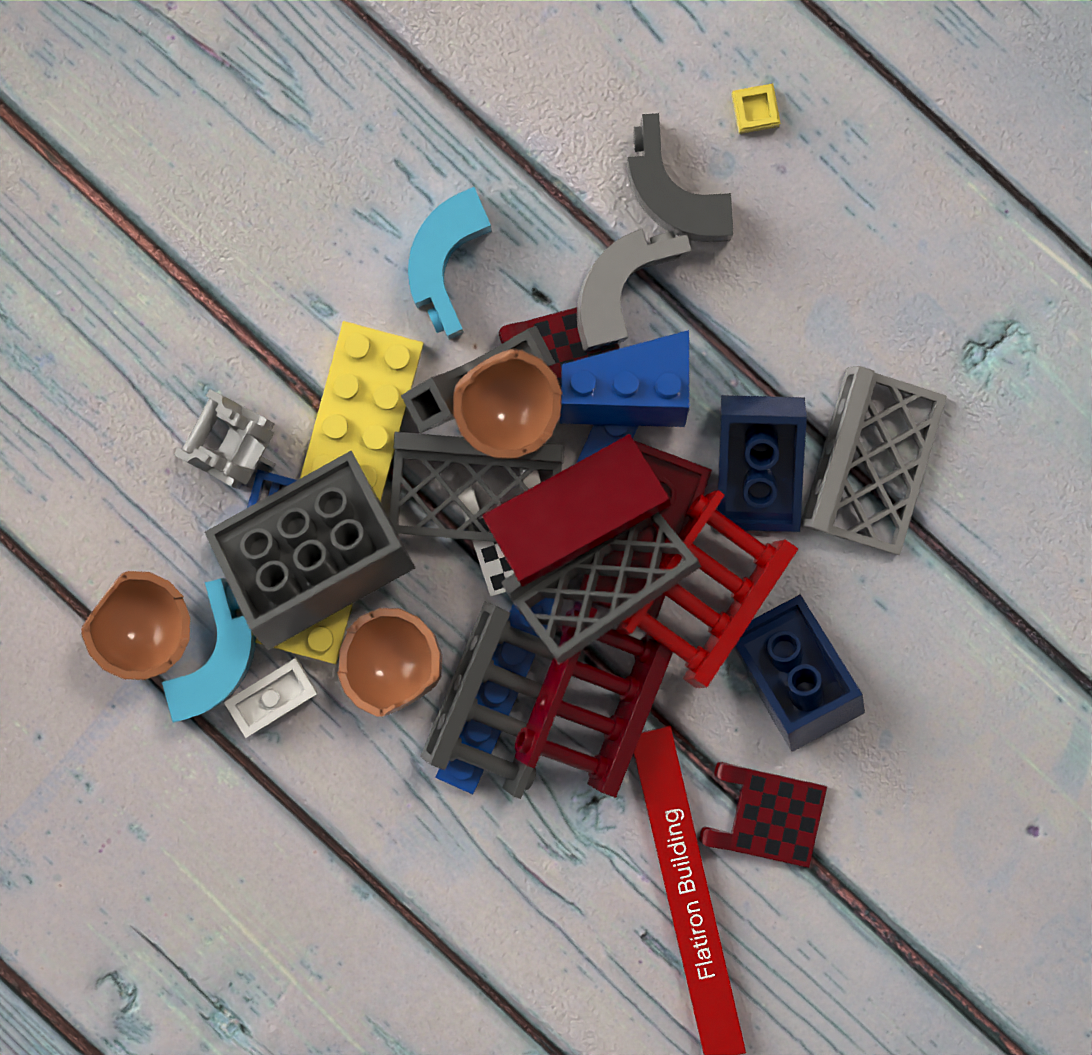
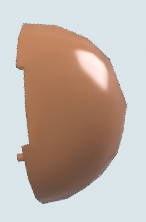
[453,349,562,458]
[81,571,190,680]
[337,608,443,716]

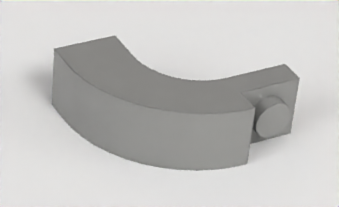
[577,229,692,352]

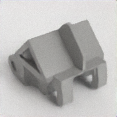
[174,389,276,489]

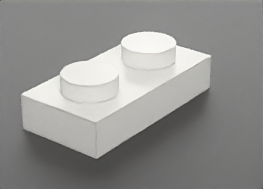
[224,658,318,738]

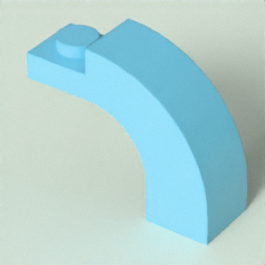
[408,187,492,339]
[162,578,256,723]

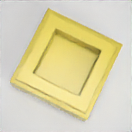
[731,83,781,134]

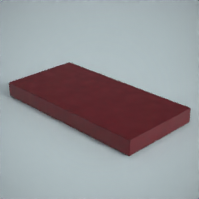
[482,434,671,587]
[579,441,712,620]

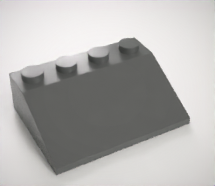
[204,451,416,650]

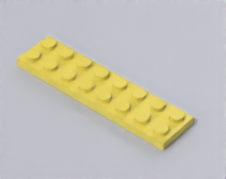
[255,321,424,664]

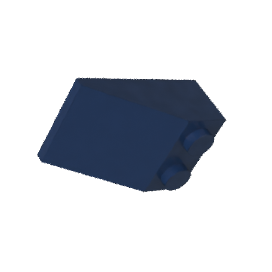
[717,395,807,532]
[734,594,865,752]

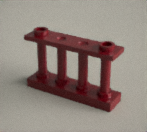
[514,601,673,798]

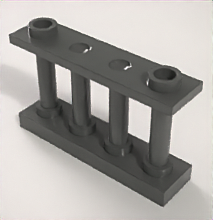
[420,601,585,799]

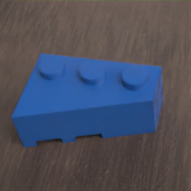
[559,330,689,427]

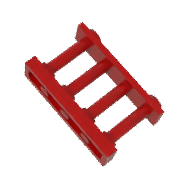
[615,490,798,688]

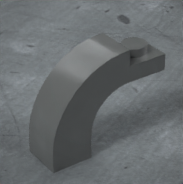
[626,113,733,242]
[401,326,555,433]

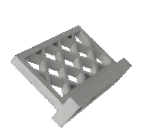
[801,366,947,555]

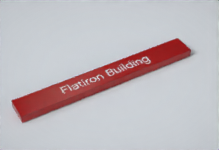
[634,725,746,1055]

